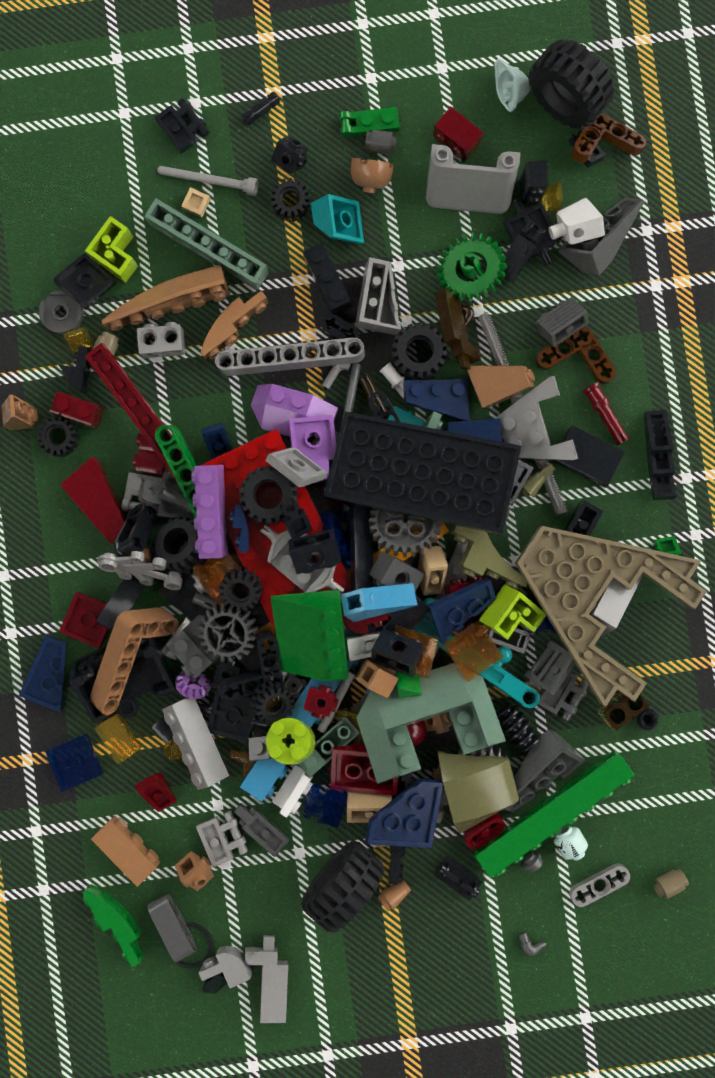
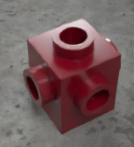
[303,685,339,719]

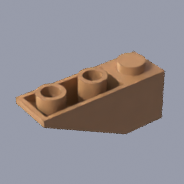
[1,395,38,430]
[353,657,399,698]

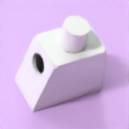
[549,198,605,244]

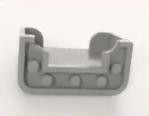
[426,144,520,214]

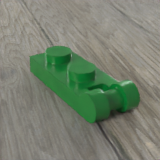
[338,107,400,137]

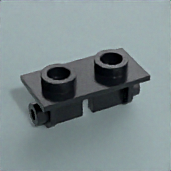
[434,856,482,900]

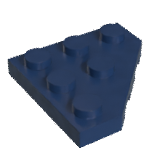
[365,778,443,848]

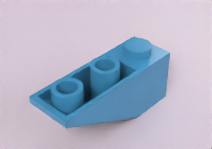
[341,583,418,622]

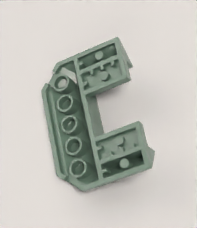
[356,663,506,784]

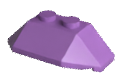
[251,384,338,438]

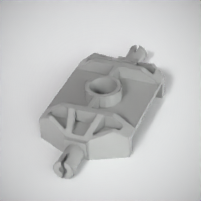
[260,524,344,594]

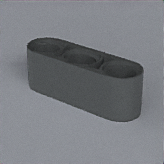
[147,893,197,963]

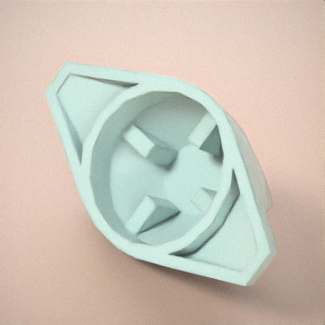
[494,58,530,112]

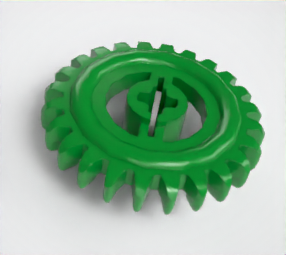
[436,233,507,302]

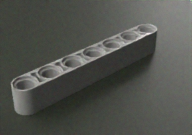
[215,338,365,376]

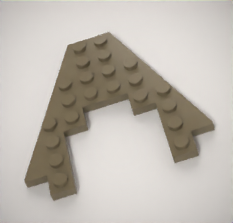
[515,526,707,707]

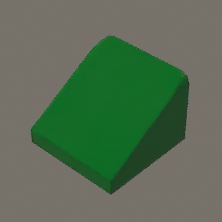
[653,536,682,556]
[396,671,421,698]

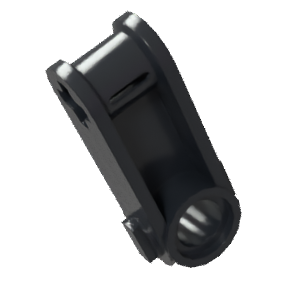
[113,503,158,557]

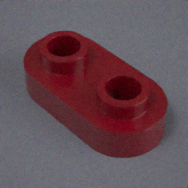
[463,814,505,849]

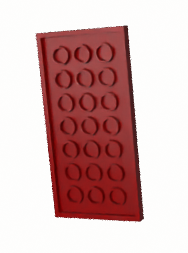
[200,429,351,629]

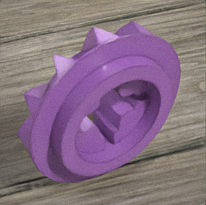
[175,671,210,699]

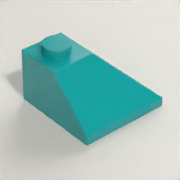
[311,194,364,244]

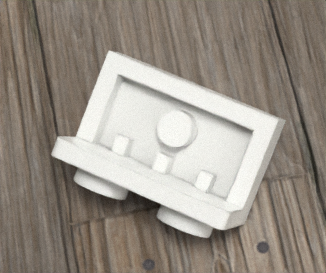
[272,765,314,818]

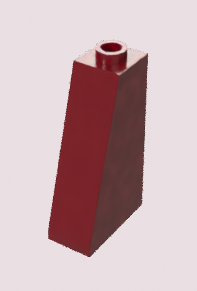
[60,456,126,544]

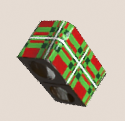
[597,692,649,731]

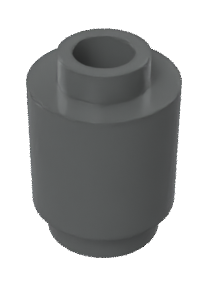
[365,130,397,155]

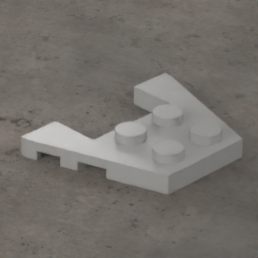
[497,376,578,460]

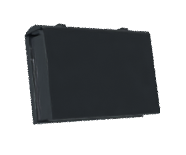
[553,425,625,488]

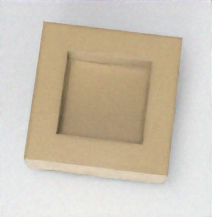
[181,187,211,218]

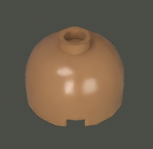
[350,158,394,193]

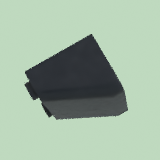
[69,637,175,724]

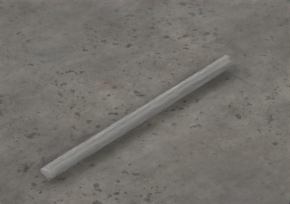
[478,312,568,515]

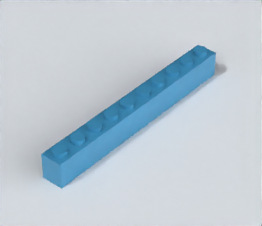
[240,624,383,802]

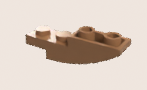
[201,291,268,361]

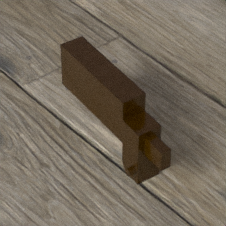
[435,288,481,371]

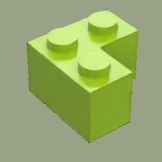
[85,216,138,283]
[479,584,546,640]

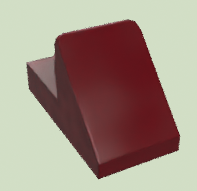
[135,772,177,812]

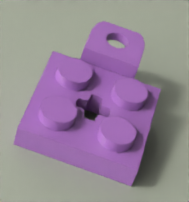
[288,415,337,483]

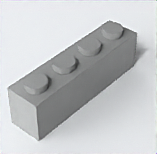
[162,698,229,790]

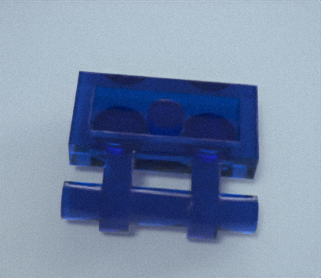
[302,784,348,827]

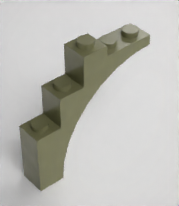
[449,525,527,590]

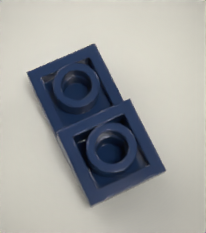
[230,505,250,553]

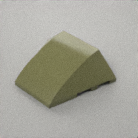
[438,751,519,834]

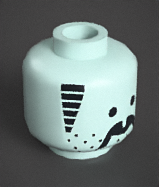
[554,825,588,861]

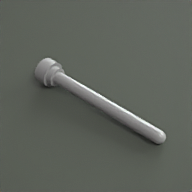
[157,166,258,196]

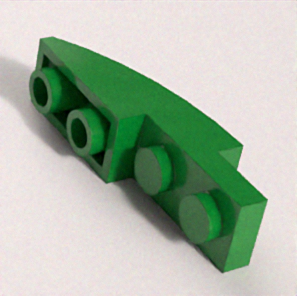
[82,884,144,967]

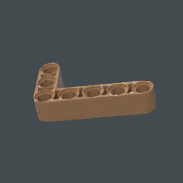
[89,607,179,715]

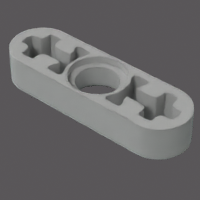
[569,863,630,907]

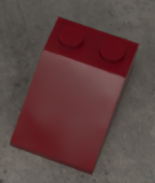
[331,743,399,796]

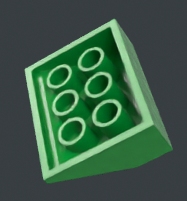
[271,590,348,681]

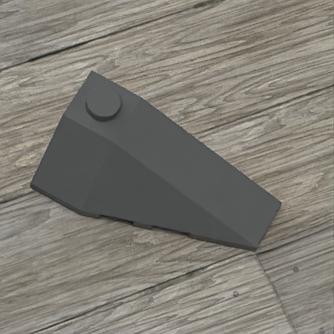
[559,197,644,275]
[505,729,585,813]

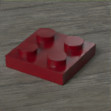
[59,592,109,649]

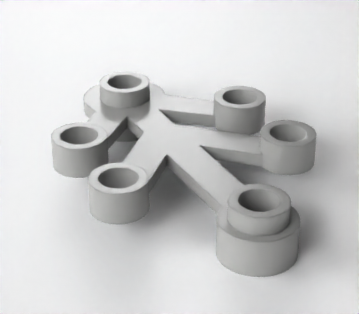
[97,551,183,590]

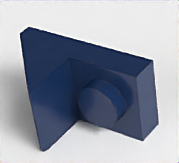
[201,423,233,459]

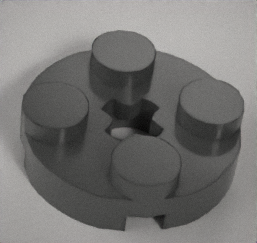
[39,290,84,335]

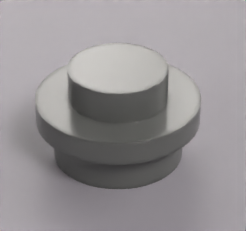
[521,851,542,872]

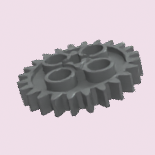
[369,509,442,558]

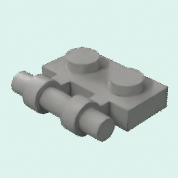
[196,810,248,867]

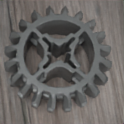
[197,602,258,662]

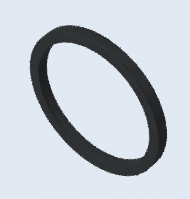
[175,923,212,968]

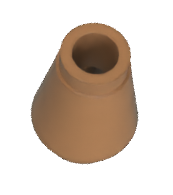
[378,880,411,911]

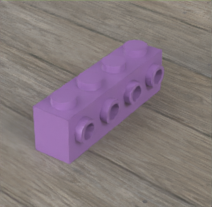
[191,465,228,558]

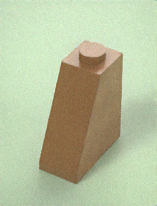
[467,366,535,408]

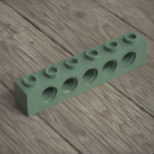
[144,198,269,291]

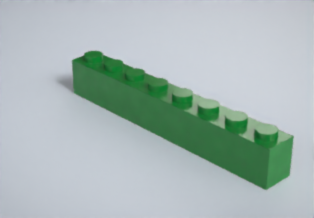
[473,750,635,879]

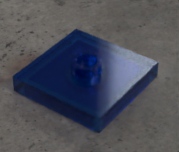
[45,733,104,792]

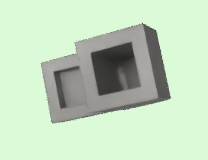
[199,946,252,988]

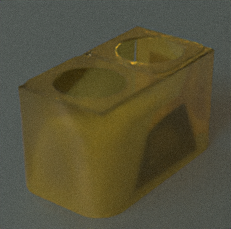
[94,713,142,765]

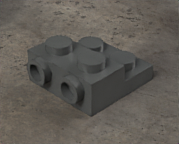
[166,614,230,678]

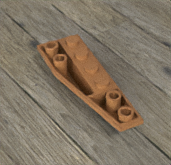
[101,265,230,331]

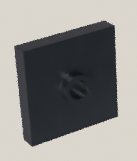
[54,253,116,310]

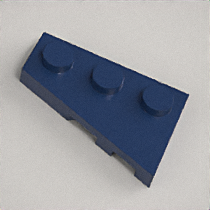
[403,379,470,421]
[427,577,496,645]
[19,635,67,712]

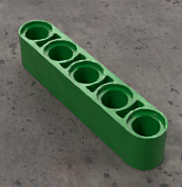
[155,425,197,516]

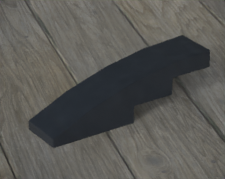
[644,410,677,501]

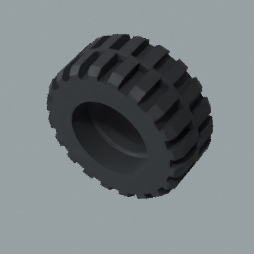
[529,39,614,129]
[301,841,384,932]

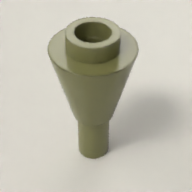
[521,463,555,498]

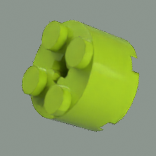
[266,718,315,765]

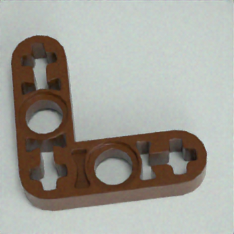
[571,113,646,163]
[536,327,616,384]

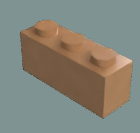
[91,816,160,887]

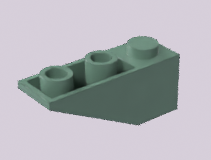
[299,716,360,777]

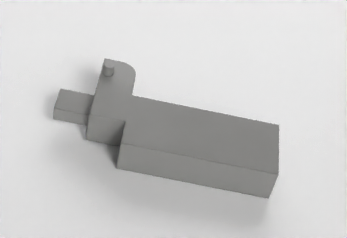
[245,935,288,1023]

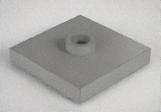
[265,447,327,488]

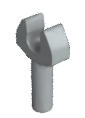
[322,351,351,390]

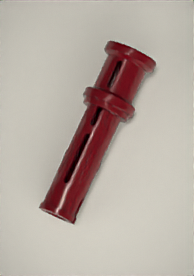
[582,382,629,445]

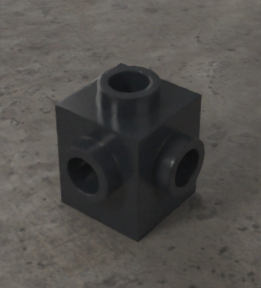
[271,136,308,174]

